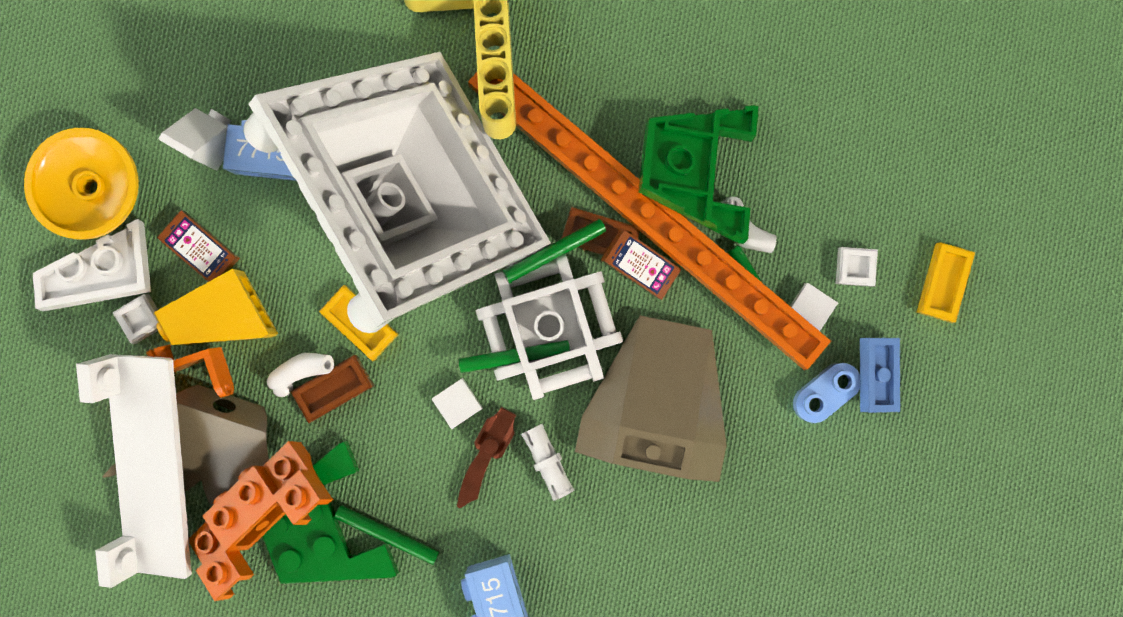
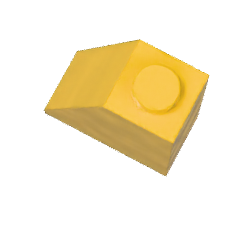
[154,269,278,345]

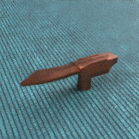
[457,407,516,508]

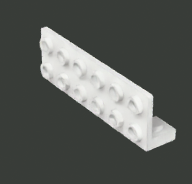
[76,354,192,588]

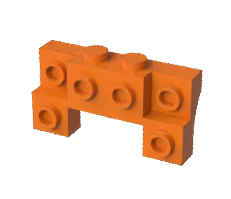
[189,441,333,601]

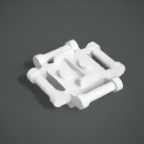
[475,254,623,400]

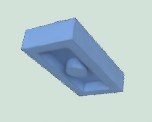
[860,338,900,413]

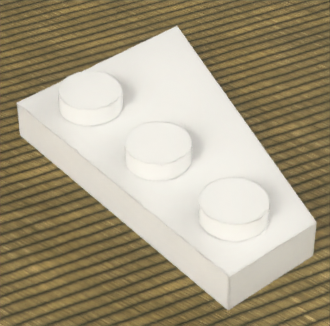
[33,219,151,311]

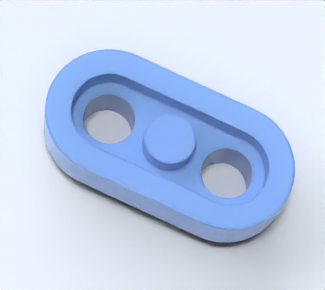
[793,363,860,423]

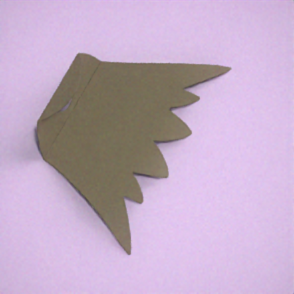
[102,385,269,506]

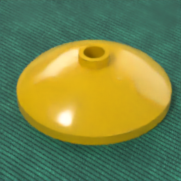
[24,128,139,240]

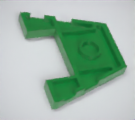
[638,105,759,244]
[262,440,399,584]

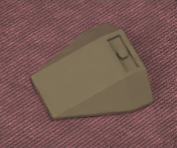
[575,315,727,482]

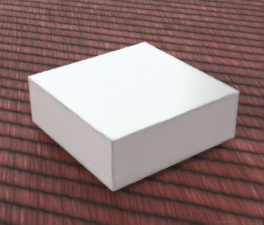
[836,247,878,287]
[790,283,838,331]
[112,294,159,344]
[432,378,483,429]

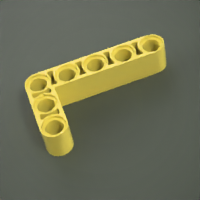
[404,0,516,140]

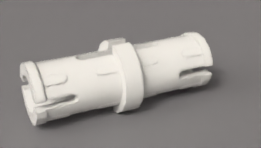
[521,424,575,501]

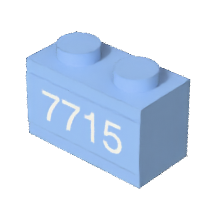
[223,120,297,181]
[461,554,528,617]

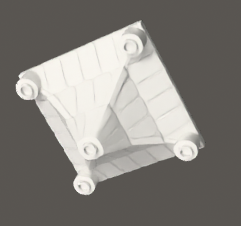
[243,52,551,333]

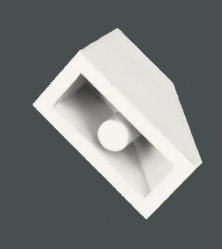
[158,108,231,171]

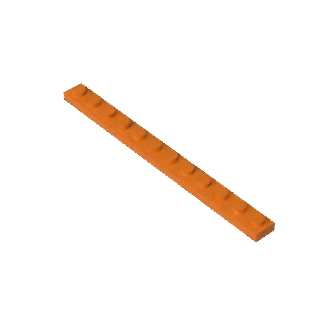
[468,72,831,370]

